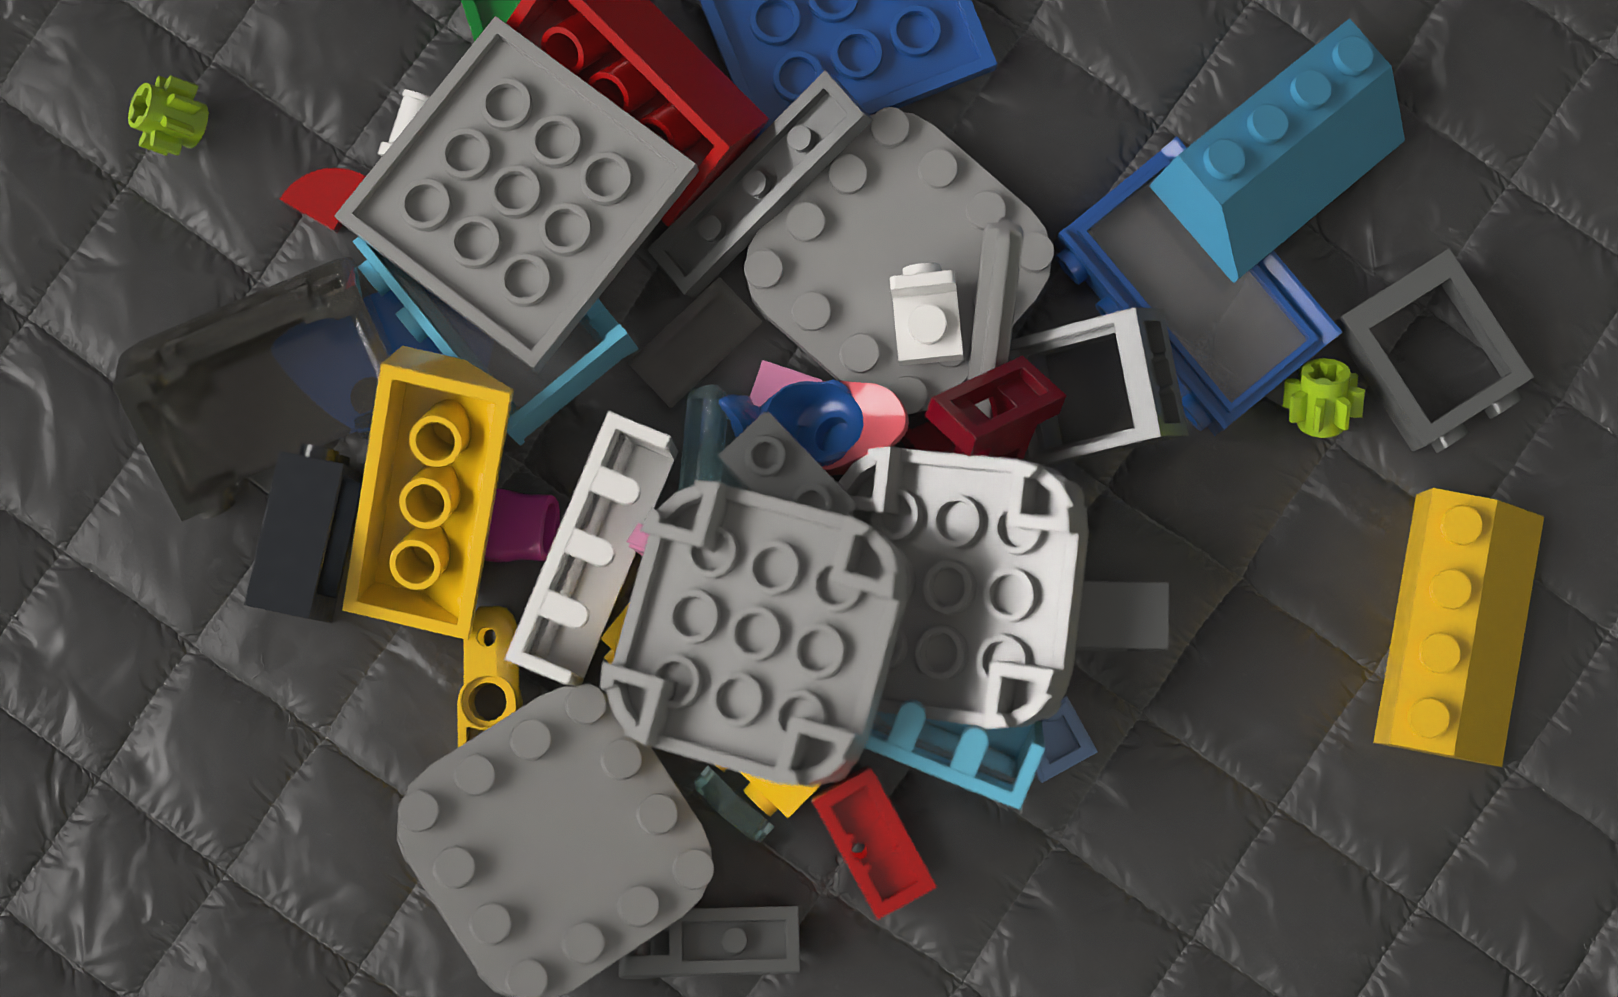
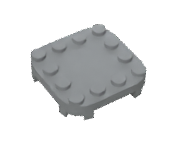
[744,107,1054,418]
[837,446,1088,729]
[600,481,908,787]
[397,684,714,997]

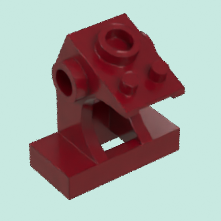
[901,355,1067,460]

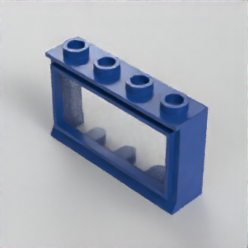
[1054,137,1342,436]

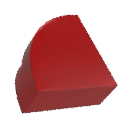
[280,168,366,234]

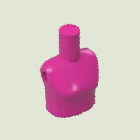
[484,489,560,562]

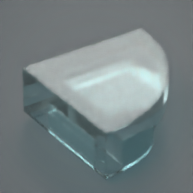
[693,766,775,843]

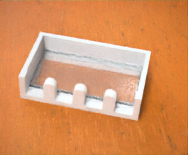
[505,411,678,686]

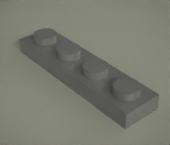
[647,70,873,298]

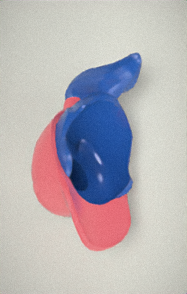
[719,379,909,476]

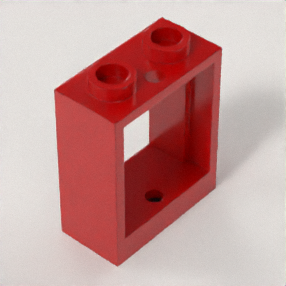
[812,765,937,920]

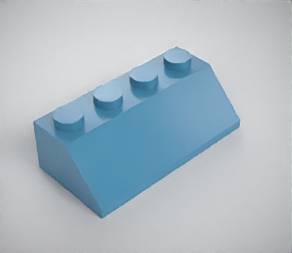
[1149,18,1405,284]

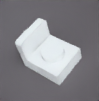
[890,263,964,366]

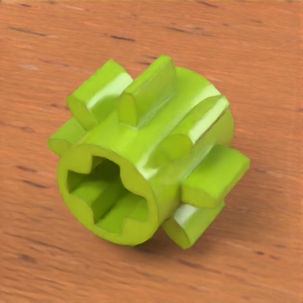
[128,75,209,156]
[1283,358,1365,438]

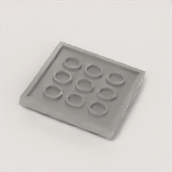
[334,16,699,373]

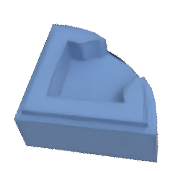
[1036,696,1098,783]

